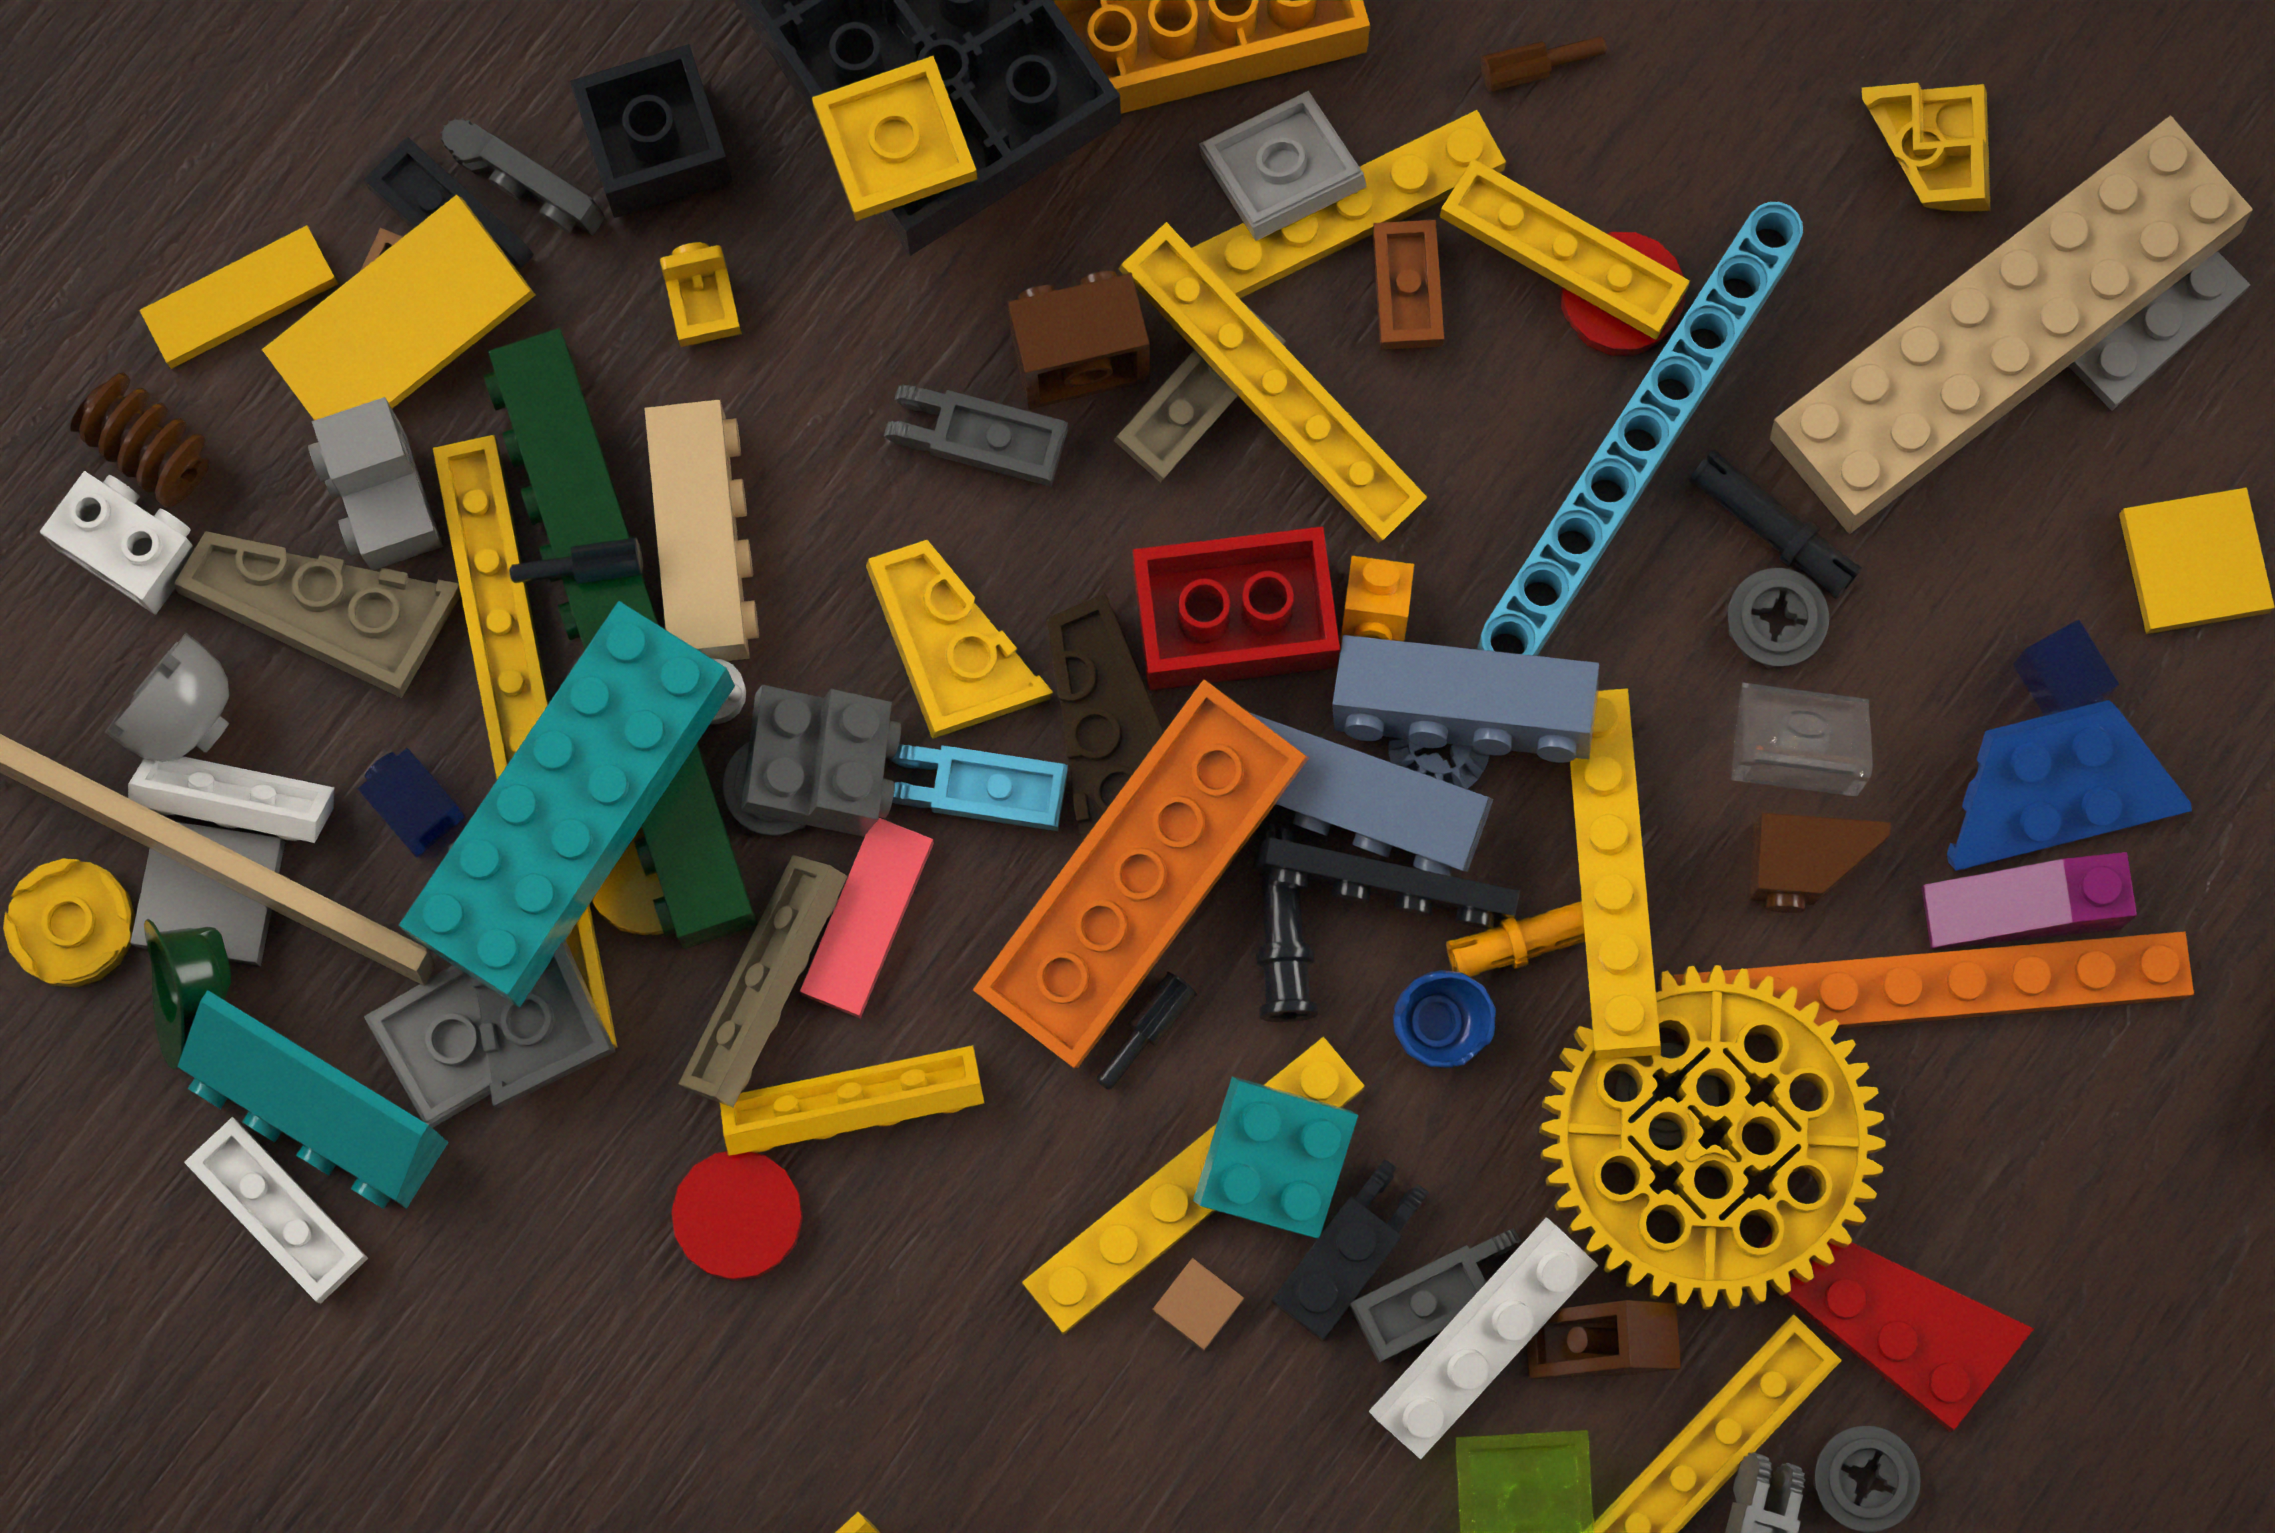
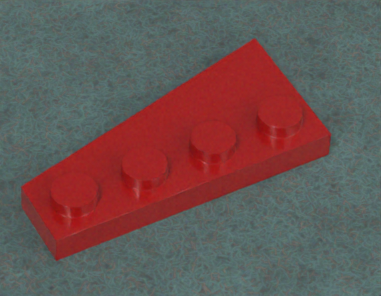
[1758,1231,2034,1432]

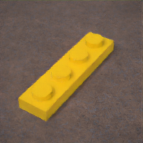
[1440,158,1690,340]
[720,1045,985,1156]

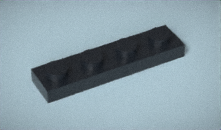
[1253,838,1520,929]

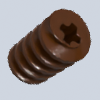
[70,372,210,508]

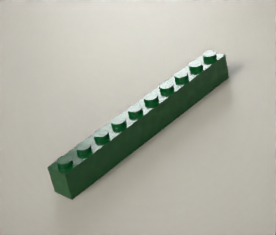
[484,328,758,949]

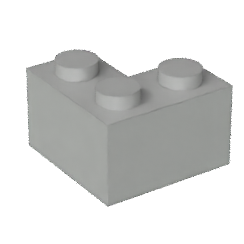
[308,397,443,570]

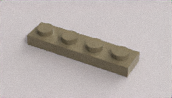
[679,855,848,1107]

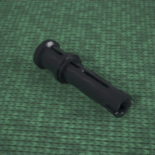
[1256,823,1318,1022]

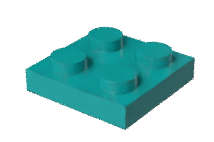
[1193,1076,1358,1239]

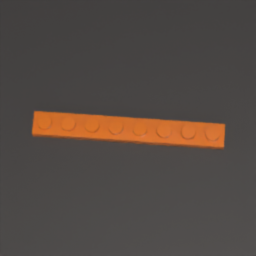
[1673,931,2194,1042]

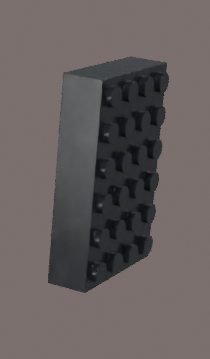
[733,0,1121,256]

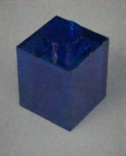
[2013,619,2119,716]
[358,748,465,858]

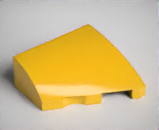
[1862,83,1991,211]

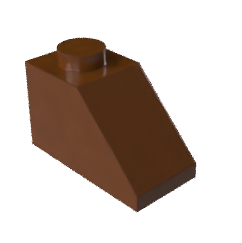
[1750,812,1891,913]
[1527,1300,1681,1379]

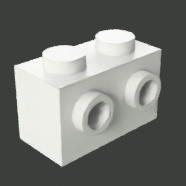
[40,471,195,615]

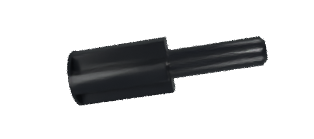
[509,537,643,584]
[1097,971,1198,1090]

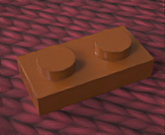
[1372,220,1444,350]

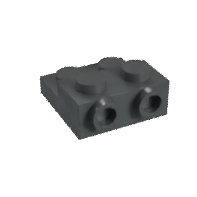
[741,684,901,837]

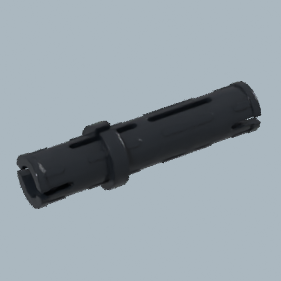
[1689,450,1862,599]

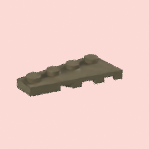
[174,531,461,698]

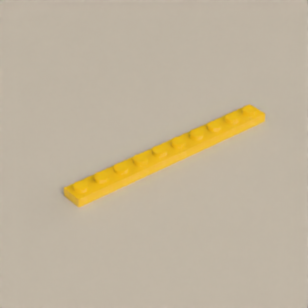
[433,435,617,1048]

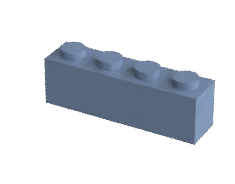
[1332,635,1599,763]
[1250,713,1494,876]

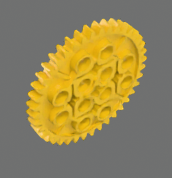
[1539,965,1886,1310]

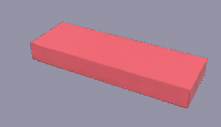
[800,818,934,1019]

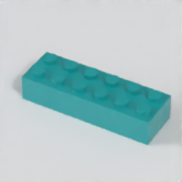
[399,601,735,1008]

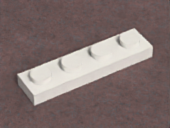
[1369,1217,1598,1459]

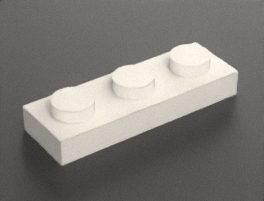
[128,756,335,843]
[184,1117,368,1304]

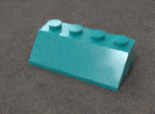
[178,990,449,1209]

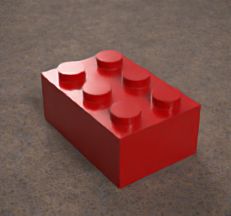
[1133,526,1340,690]

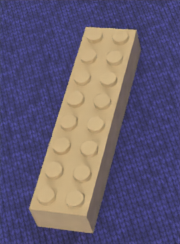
[1770,115,2253,534]

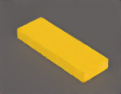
[139,225,338,369]

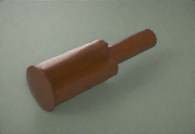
[1480,36,1607,92]

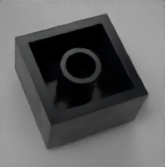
[570,44,733,218]

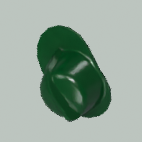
[144,919,231,1070]

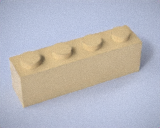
[645,400,759,661]

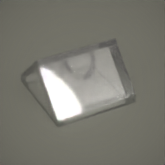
[1731,683,1873,797]

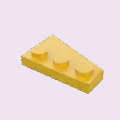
[866,540,1053,739]

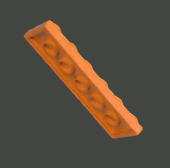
[973,679,1309,1068]

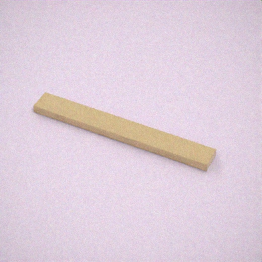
[0,734,436,986]

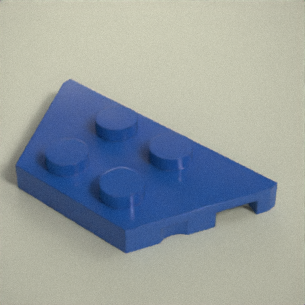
[1947,700,2192,871]

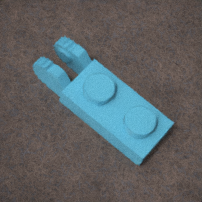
[889,744,1068,831]

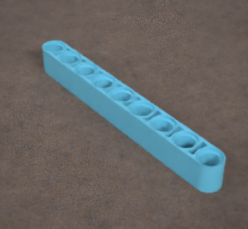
[1477,202,1803,656]

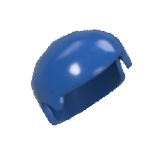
[1393,970,1496,1068]

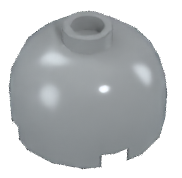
[105,633,229,762]

